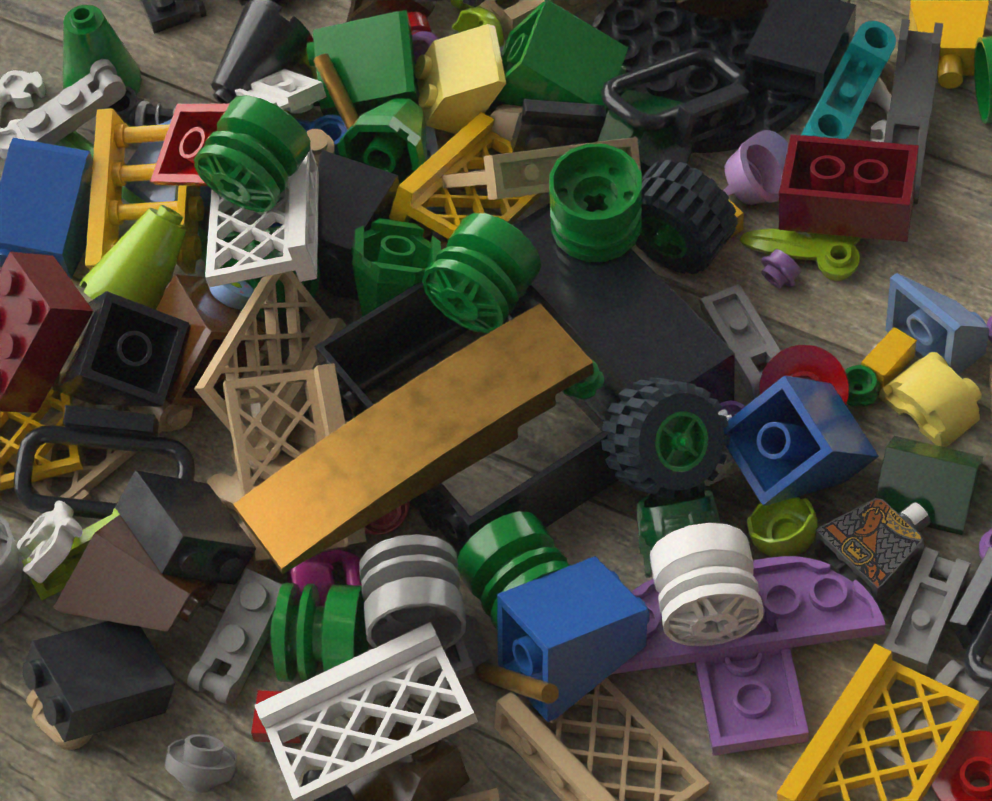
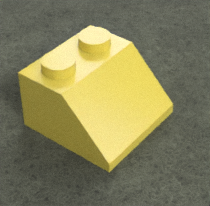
[415,24,506,134]

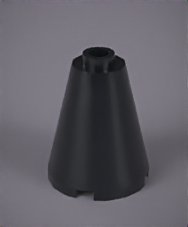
[211,0,314,104]

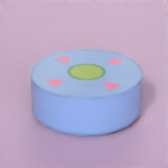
[209,281,254,309]

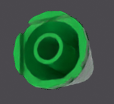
[62,5,142,95]

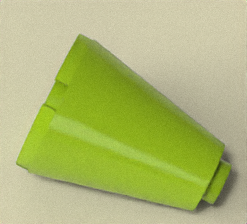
[80,205,187,310]

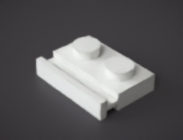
[235,69,326,114]

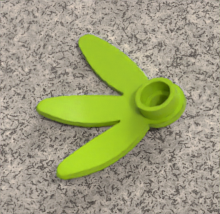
[740,228,861,281]

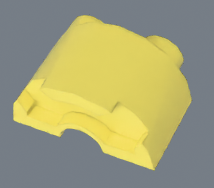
[878,352,982,448]

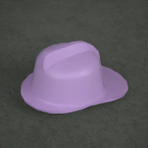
[723,130,789,205]

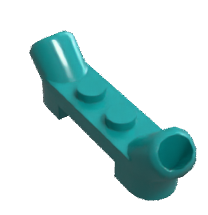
[801,21,896,139]

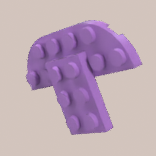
[612,556,885,756]

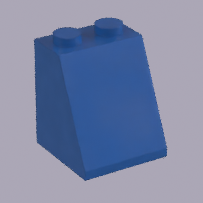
[0,138,93,279]
[723,375,879,506]
[497,556,650,722]

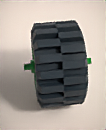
[635,160,738,274]
[601,378,730,499]

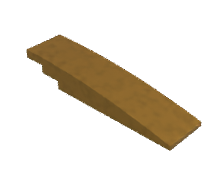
[233,304,593,574]

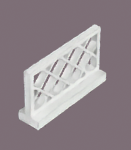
[205,146,319,288]
[254,622,478,801]

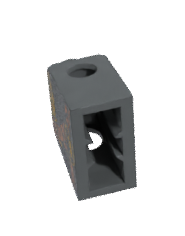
[815,498,931,609]

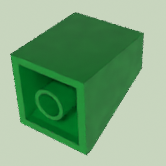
[494,0,628,116]
[307,10,419,116]

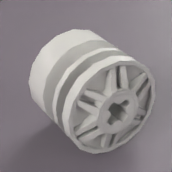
[650,523,763,646]

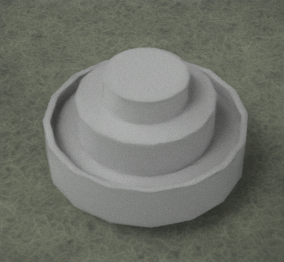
[165,734,237,793]

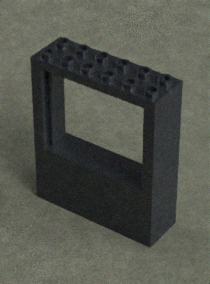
[315,203,735,559]

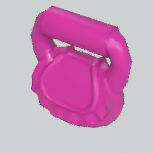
[287,550,362,606]

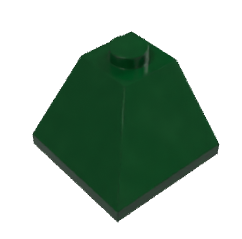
[598,89,695,176]

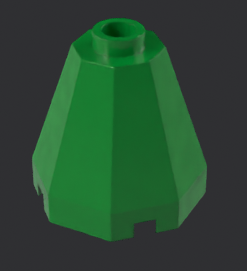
[337,99,427,185]
[352,219,441,317]

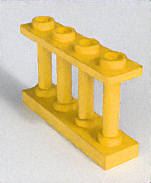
[85,108,204,274]

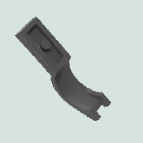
[884,19,943,204]

